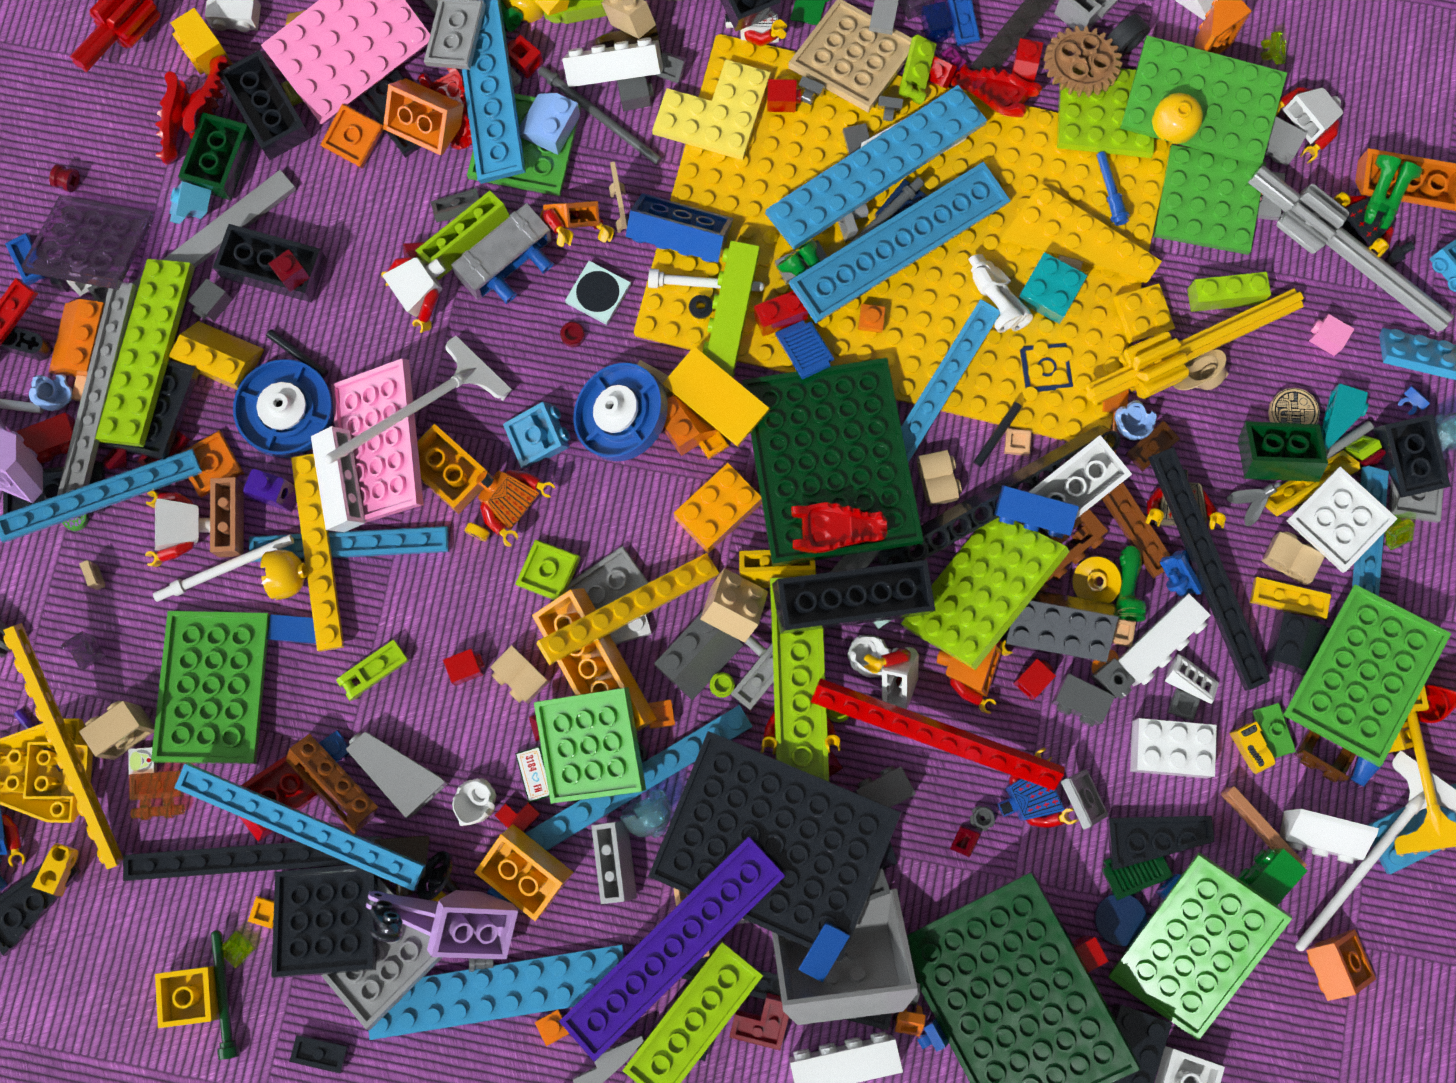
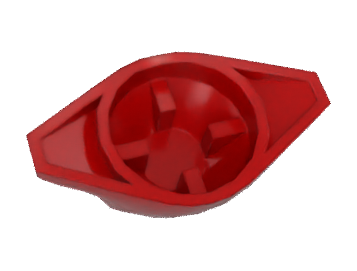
[1417,685,1456,723]

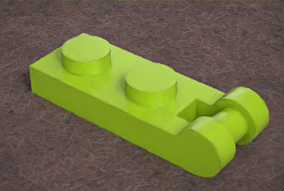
[899,34,937,105]
[336,639,409,701]

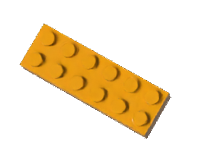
[532,588,657,732]

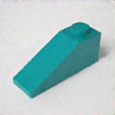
[1321,383,1369,451]

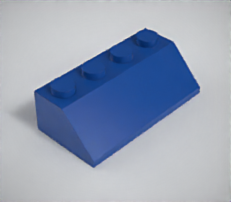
[625,193,733,262]

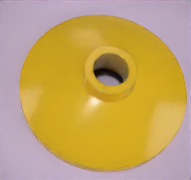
[1073,557,1122,603]

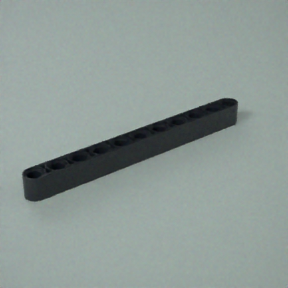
[877,425,1121,566]

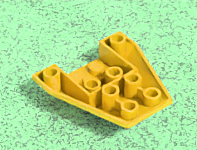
[0,718,93,823]

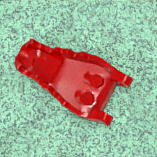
[182,54,230,140]
[951,64,1042,117]
[418,68,472,150]
[155,71,190,165]
[791,502,887,553]

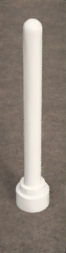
[648,268,764,292]

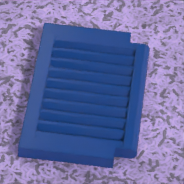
[775,320,835,379]

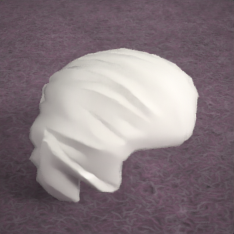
[847,635,891,677]
[452,778,496,826]

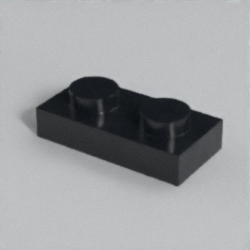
[289,1034,349,1074]

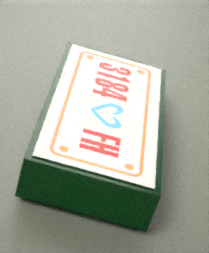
[515,746,549,803]

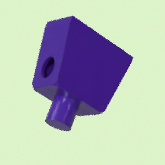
[243,469,297,512]

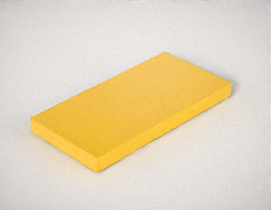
[662,346,770,447]

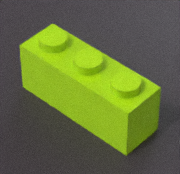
[1187,272,1271,312]

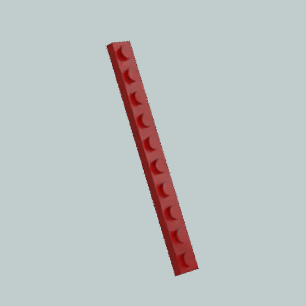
[811,678,1065,791]

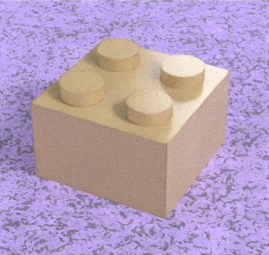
[700,568,768,643]
[79,701,155,760]

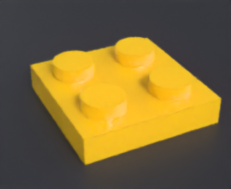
[1113,283,1175,344]

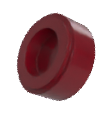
[560,322,585,347]

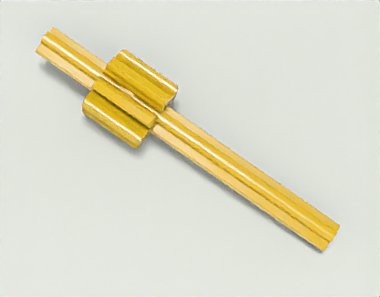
[1085,288,1304,405]

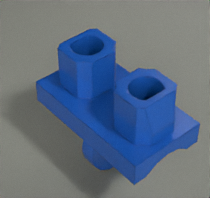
[1160,550,1203,597]

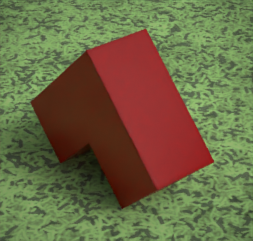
[494,803,541,833]

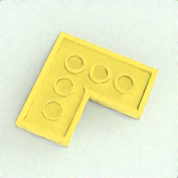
[652,59,771,160]

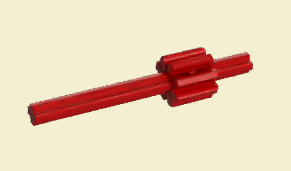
[69,0,160,72]

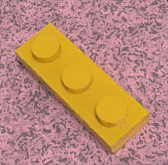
[1249,577,1331,620]

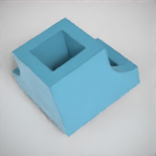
[169,181,211,224]

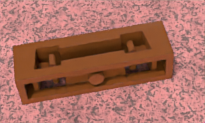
[1039,509,1108,591]
[286,733,378,834]

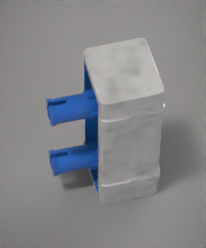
[451,203,554,304]

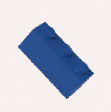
[994,485,1079,539]

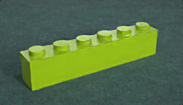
[703,241,760,378]

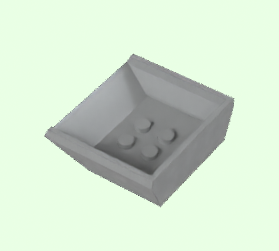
[772,888,918,1025]

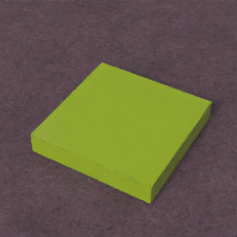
[515,539,581,600]

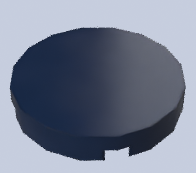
[1094,894,1147,946]

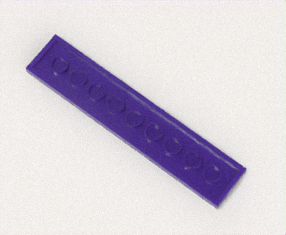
[559,836,786,1062]

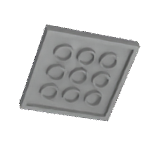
[321,878,443,1030]

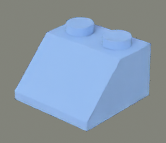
[519,93,580,155]

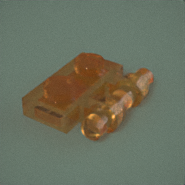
[129,770,185,820]

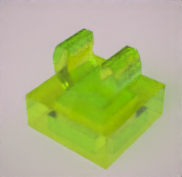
[1260,31,1286,65]
[1384,517,1415,551]
[222,930,256,968]

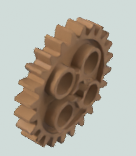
[1043,26,1122,97]

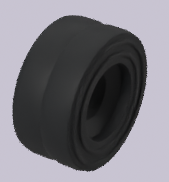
[1106,14,1150,57]

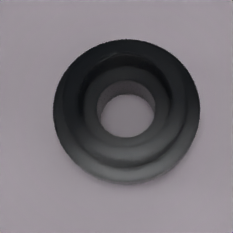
[689,295,713,319]

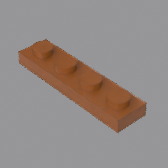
[1102,482,1170,578]

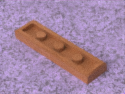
[1221,786,1307,868]

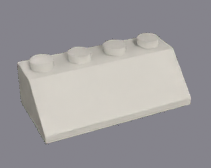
[1029,435,1132,538]

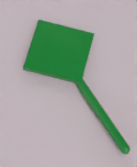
[790,0,830,26]

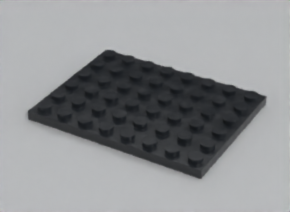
[648,731,902,962]

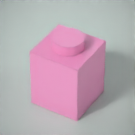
[1309,314,1354,356]

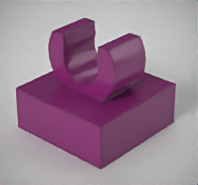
[937,45,967,76]

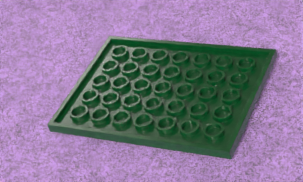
[742,358,923,567]
[907,871,1141,1083]

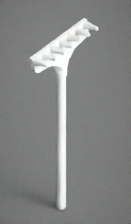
[325,336,512,464]
[1295,751,1456,951]

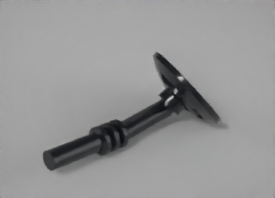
[417,851,462,900]

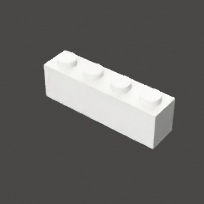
[563,38,663,87]
[311,426,365,532]
[1117,594,1211,686]

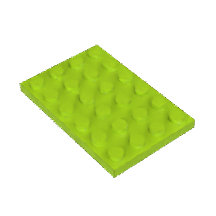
[901,517,1070,670]

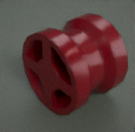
[49,164,80,192]

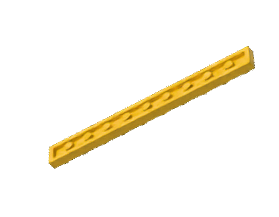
[3,623,123,870]

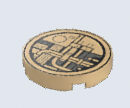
[1268,388,1320,424]

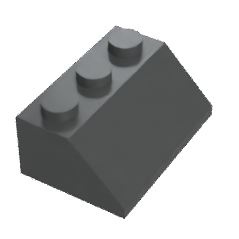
[654,611,743,701]

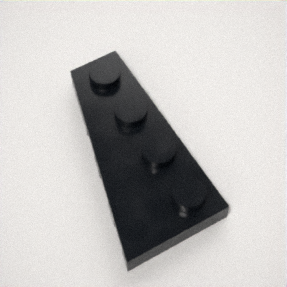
[1107,816,1215,871]
[0,863,81,956]

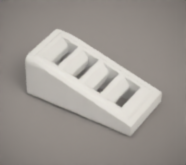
[1165,654,1219,704]

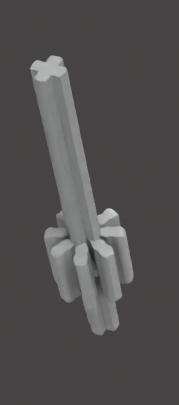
[1248,165,1454,332]

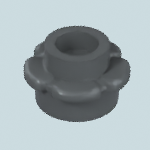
[970,806,995,831]

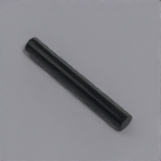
[266,329,329,378]
[973,401,1023,468]

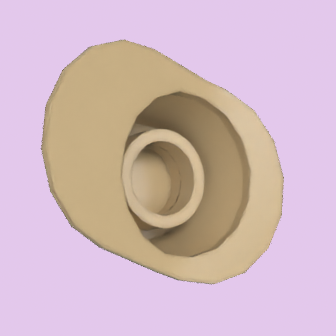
[1173,349,1228,390]

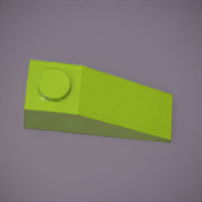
[543,0,607,24]

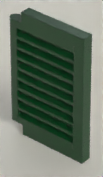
[1102,857,1173,901]

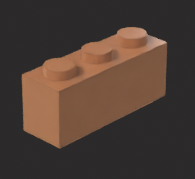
[210,477,244,558]

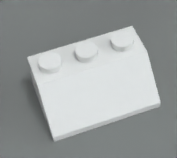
[1279,809,1379,864]

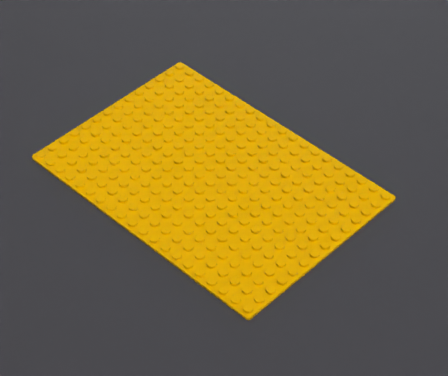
[634,34,1172,442]

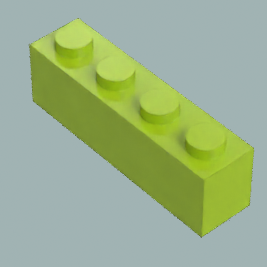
[415,191,510,280]

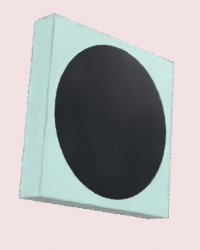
[565,261,631,325]

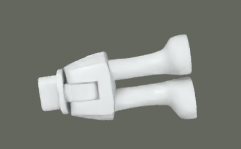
[969,254,1033,333]

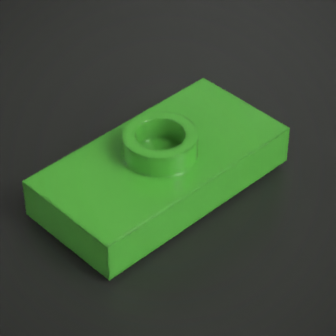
[1252,703,1296,758]

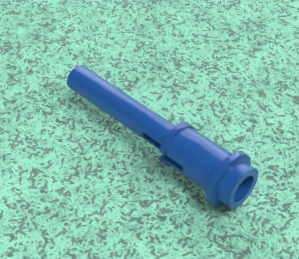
[1096,151,1130,226]

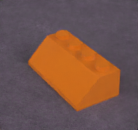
[1355,148,1456,211]

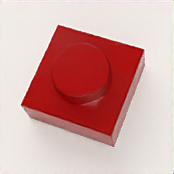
[928,56,957,89]

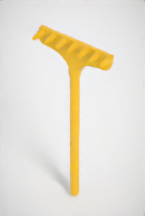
[1394,711,1456,857]

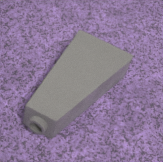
[346,732,449,819]

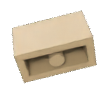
[601,0,656,39]

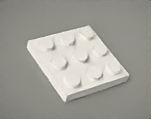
[1286,467,1398,573]

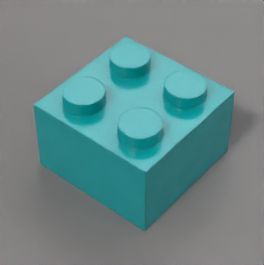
[1018,252,1088,324]

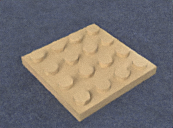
[788,0,912,113]

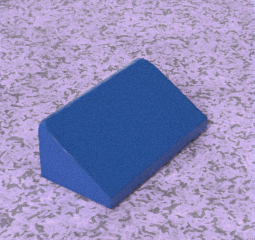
[799,921,850,982]

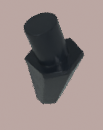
[1384,241,1415,267]

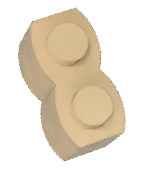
[916,450,962,507]
[1261,532,1325,585]
[490,645,549,704]

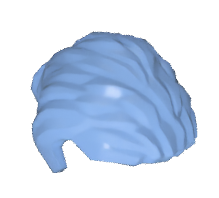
[29,374,72,411]
[1114,400,1157,440]

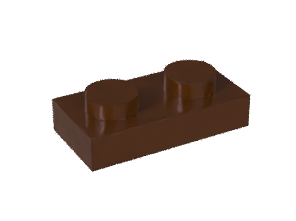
[1126,421,1180,472]

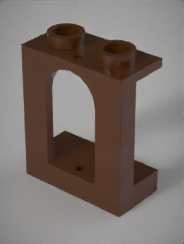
[1294,729,1356,783]

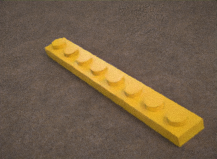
[291,454,344,652]
[536,553,720,665]

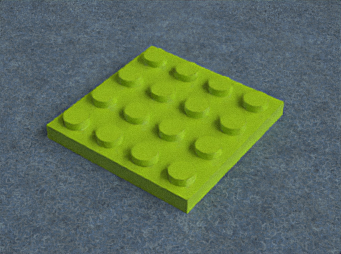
[1057,68,1154,158]

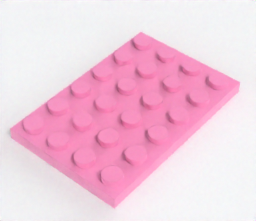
[261,0,431,125]
[331,358,424,523]

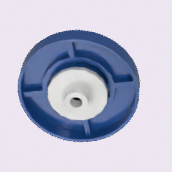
[233,359,334,458]
[573,363,668,461]

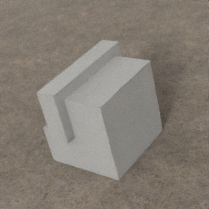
[1054,0,1118,31]

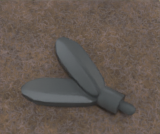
[1227,482,1281,526]

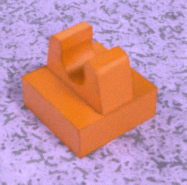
[894,1005,925,1036]

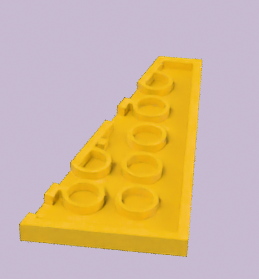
[1000,183,1162,283]

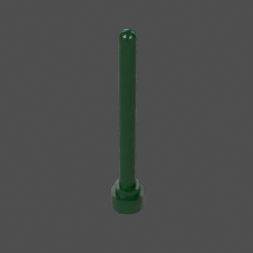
[211,930,240,1060]

